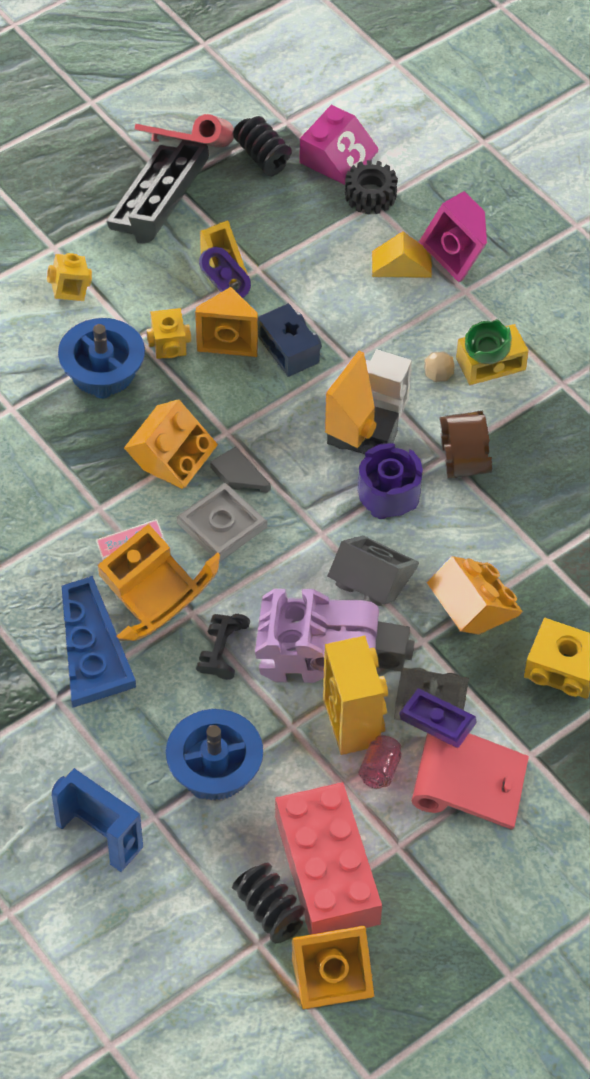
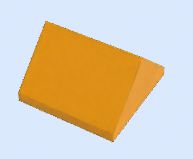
[195,287,258,357]
[292,926,375,1010]

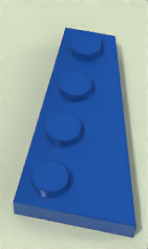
[61,576,136,708]

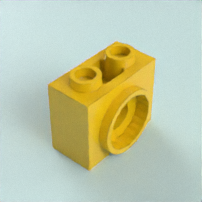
[524,618,590,699]

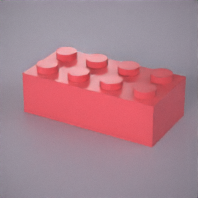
[275,782,382,935]

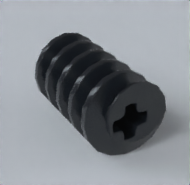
[233,116,292,177]
[232,862,305,944]

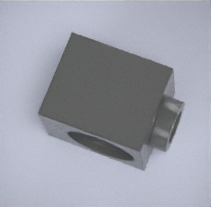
[375,621,415,672]

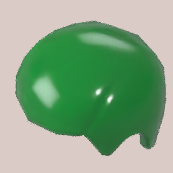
[465,319,512,365]

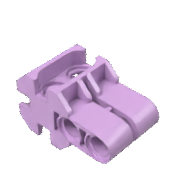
[255,589,379,683]

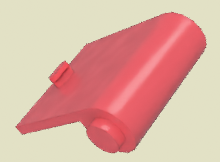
[135,114,234,147]
[411,733,529,830]

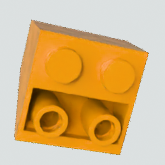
[124,399,218,489]
[427,556,523,635]

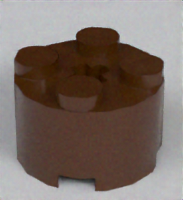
[439,410,493,478]

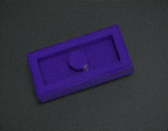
[399,688,477,748]

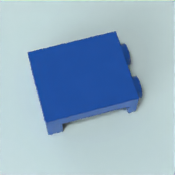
[51,768,143,872]

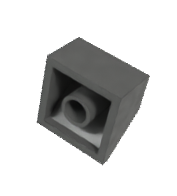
[327,535,419,606]

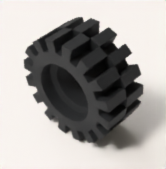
[345,160,398,214]

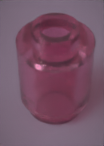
[358,735,402,789]

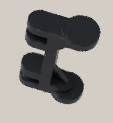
[196,614,250,680]

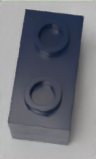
[258,303,322,377]

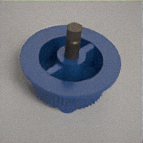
[58,318,145,399]
[166,709,263,800]

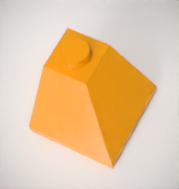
[325,351,377,448]

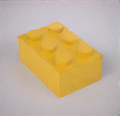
[323,635,388,755]

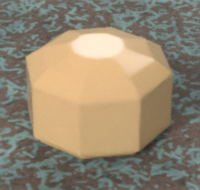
[424,351,454,382]

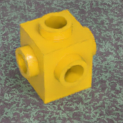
[47,253,92,301]
[146,308,191,359]

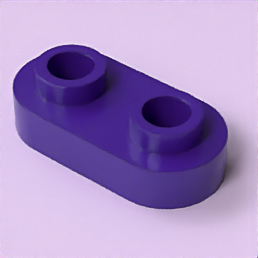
[199,247,251,298]

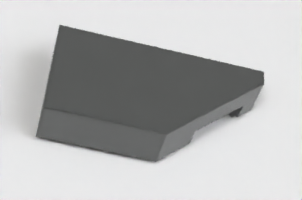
[210,447,271,493]

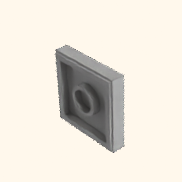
[177,483,267,562]

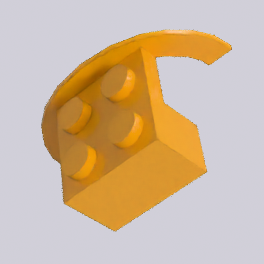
[98,523,220,641]

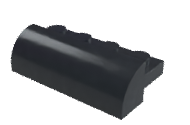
[106,140,209,244]

